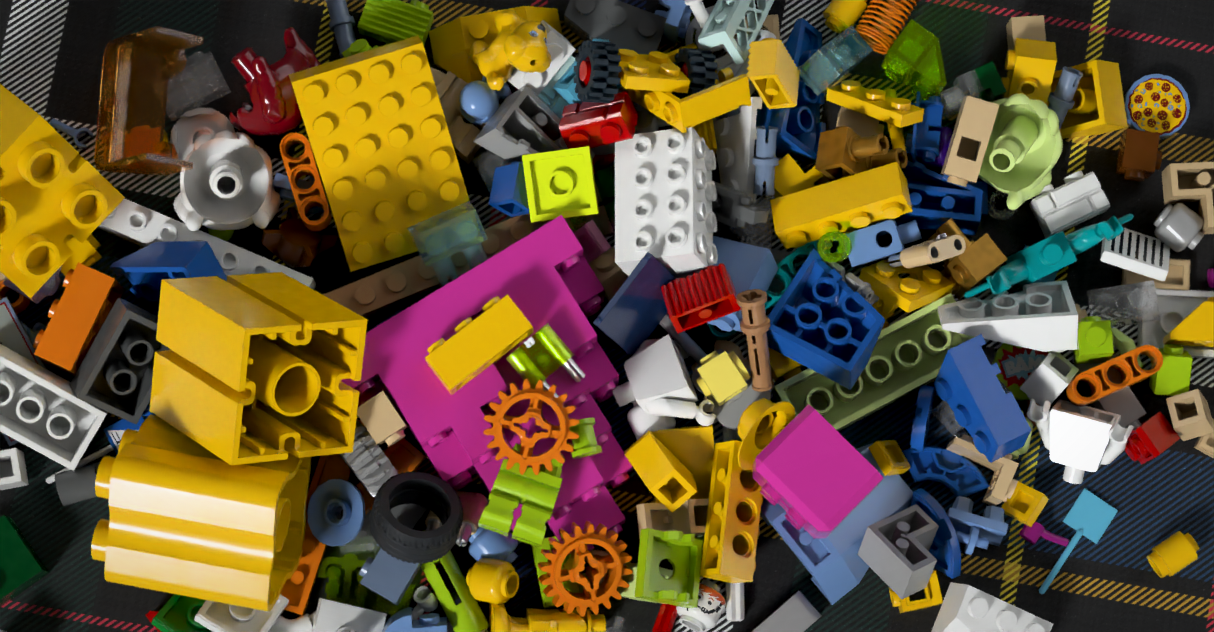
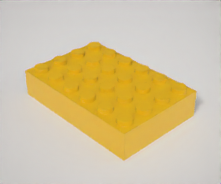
[289,35,478,272]

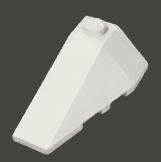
[938,281,1078,353]

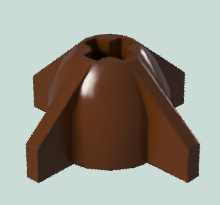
[261,207,338,268]

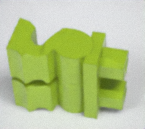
[478,444,563,548]

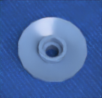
[307,479,365,547]

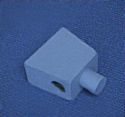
[841,219,922,270]

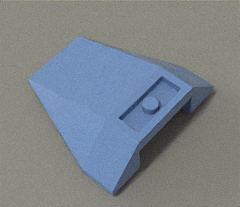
[760,443,913,605]

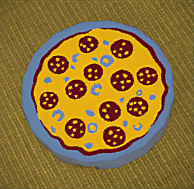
[1124,74,1190,139]

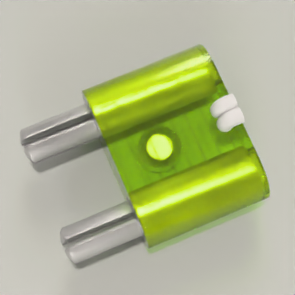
[506,323,585,397]

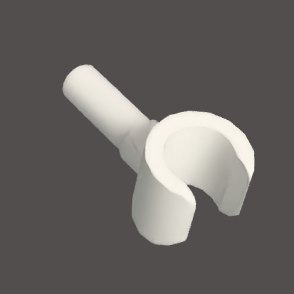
[412,586,438,620]

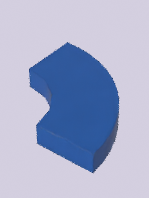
[902,446,990,498]
[911,488,961,579]

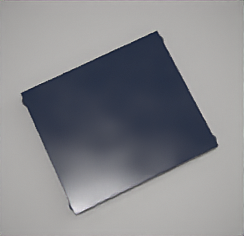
[593,252,676,357]

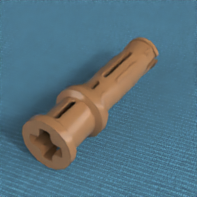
[736,289,774,392]

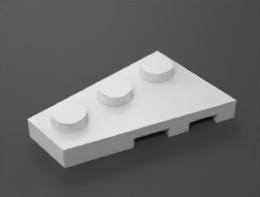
[712,97,762,203]

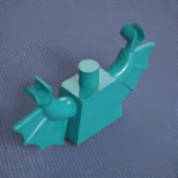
[964,214,1134,298]

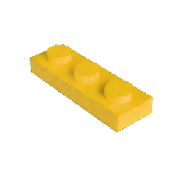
[826,80,924,128]

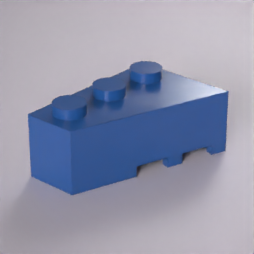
[934,334,1031,463]

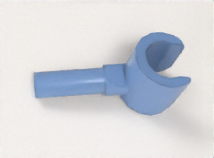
[50,118,94,149]

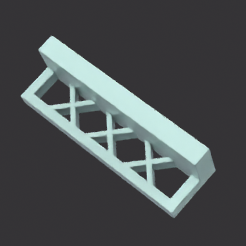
[697,0,774,65]

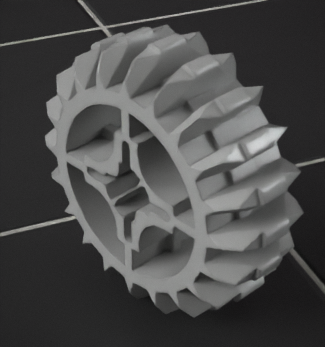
[339,419,398,498]

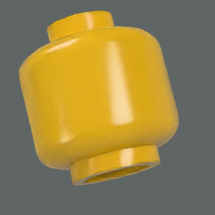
[466,558,519,605]

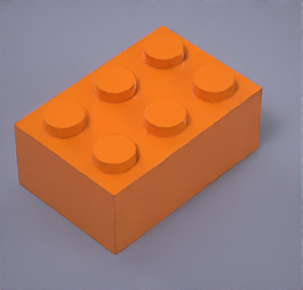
[33,262,125,376]

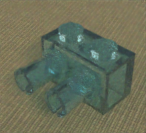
[407,201,488,287]

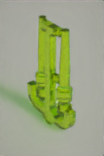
[318,553,369,608]

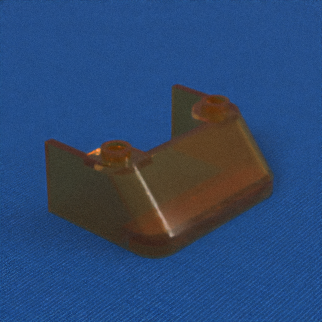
[94,26,204,176]

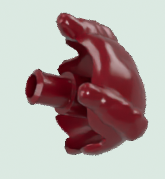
[229,27,321,136]

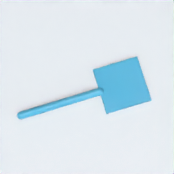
[1039,488,1118,594]

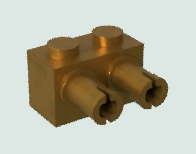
[815,126,908,181]
[927,218,1007,300]

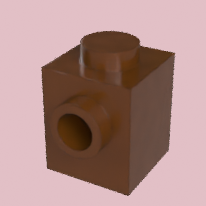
[1116,128,1162,182]

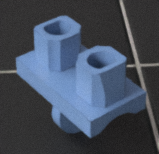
[947,496,1009,555]

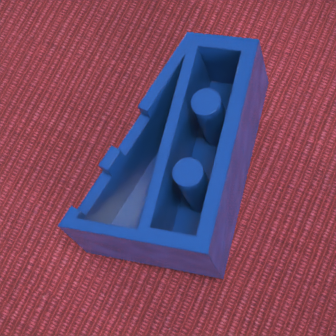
[877,149,983,235]

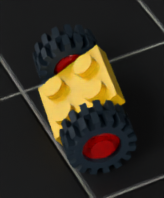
[574,40,718,103]

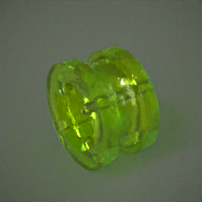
[818,231,852,262]

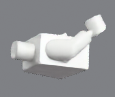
[613,334,716,426]
[1027,399,1134,484]

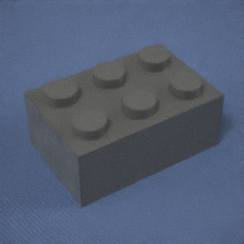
[69,297,170,425]

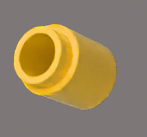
[823,0,867,33]
[1147,531,1199,578]

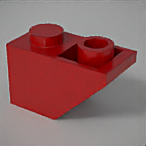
[1125,411,1180,465]

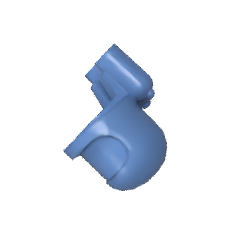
[459,75,512,125]

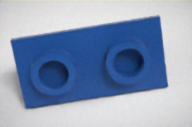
[906,91,944,163]

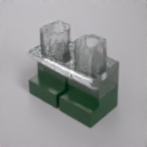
[940,61,1006,119]

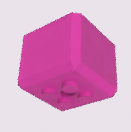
[753,404,883,538]

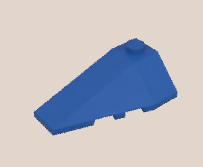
[755,18,826,164]

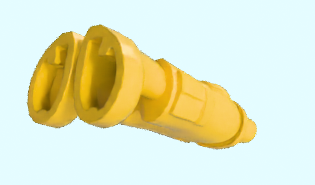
[489,603,606,632]

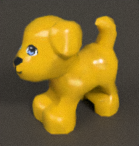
[470,9,551,91]

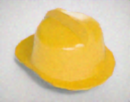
[737,398,796,470]

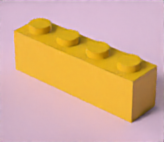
[770,162,913,249]

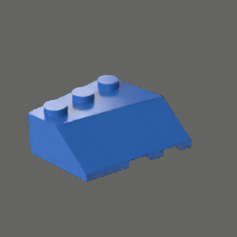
[110,241,227,316]

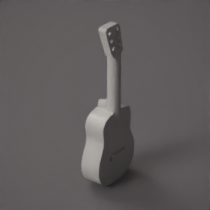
[659,312,771,431]

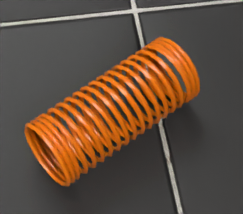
[852,0,919,54]

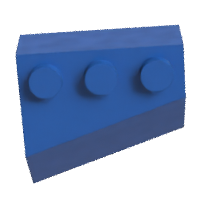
[766,248,885,390]

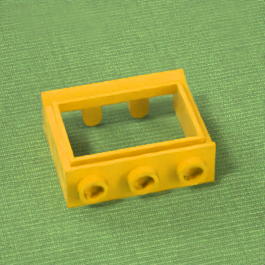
[626,43,751,133]

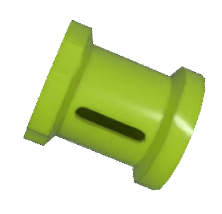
[570,417,602,459]

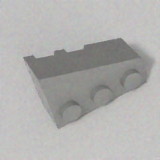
[473,85,596,162]

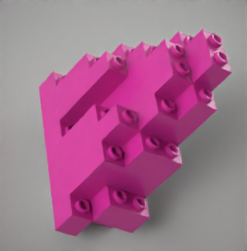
[341,215,633,556]

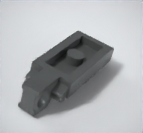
[712,181,769,228]

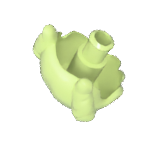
[978,93,1063,210]

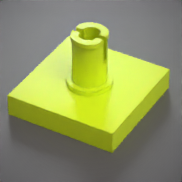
[522,146,599,223]

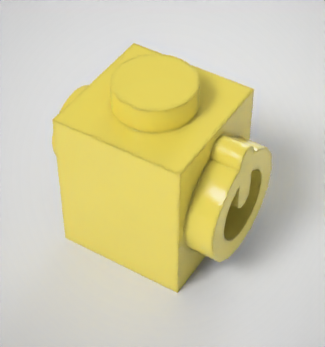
[695,351,751,406]

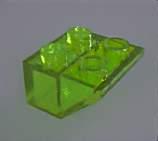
[881,19,947,100]

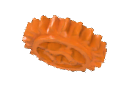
[483,378,580,475]
[537,521,633,617]

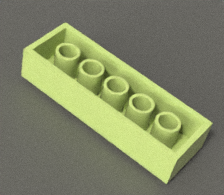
[771,293,974,431]

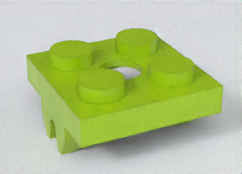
[635,528,703,608]

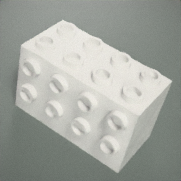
[615,127,718,278]

